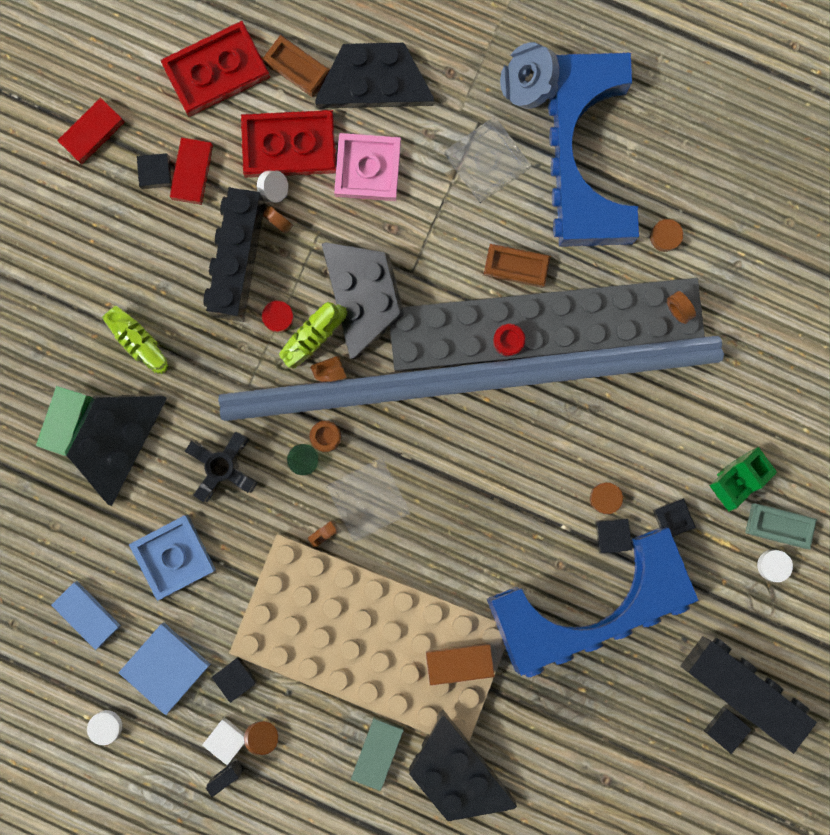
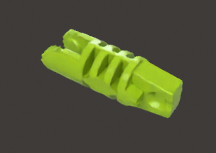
[279,302,348,369]
[102,306,168,375]

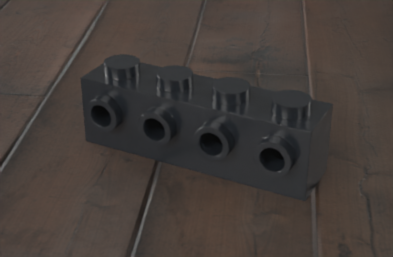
[203,187,265,322]
[680,636,817,754]

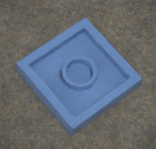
[129,515,216,601]
[118,623,211,715]

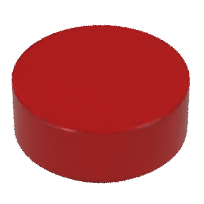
[262,301,294,333]
[493,324,525,357]

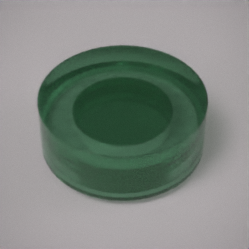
[287,444,319,476]

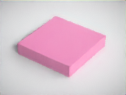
[334,133,401,201]

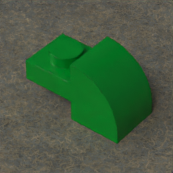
[709,447,777,512]

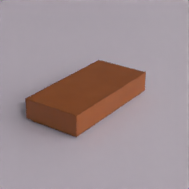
[262,35,330,98]
[483,244,551,288]
[426,643,494,686]

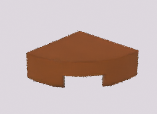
[310,356,347,382]
[307,520,339,547]

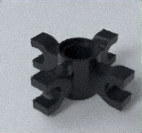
[185,431,259,503]

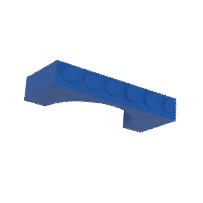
[548,53,639,247]
[487,528,699,677]

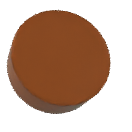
[263,205,294,234]
[650,219,683,252]
[667,291,696,324]
[309,421,342,452]
[590,483,623,514]
[244,721,278,755]

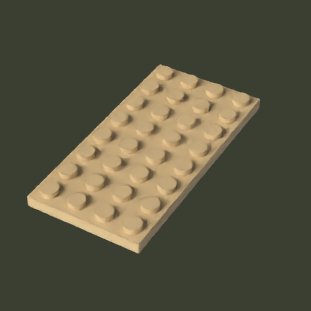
[229,534,505,741]

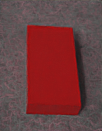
[57,97,125,165]
[170,137,213,205]

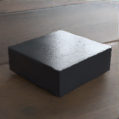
[136,153,172,189]
[653,498,696,537]
[595,518,632,554]
[211,657,258,703]
[704,706,752,755]
[206,760,244,797]

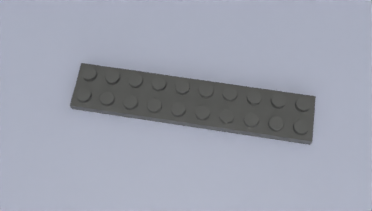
[390,278,705,372]

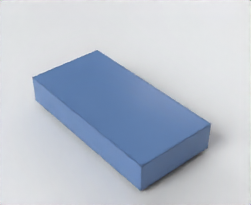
[51,581,121,650]

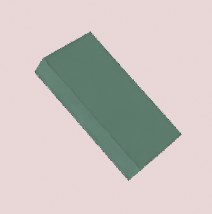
[745,503,817,550]
[351,716,404,791]

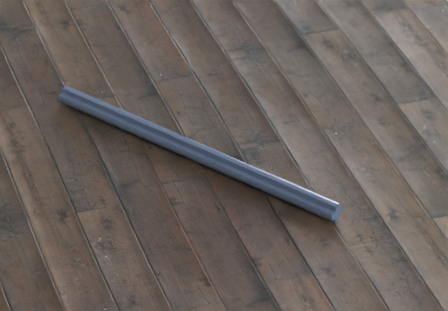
[218,336,724,421]

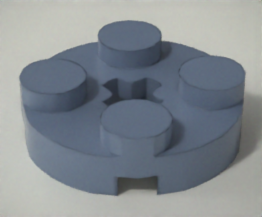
[500,42,559,109]

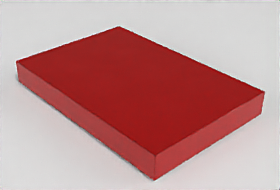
[160,21,271,117]
[241,110,336,178]

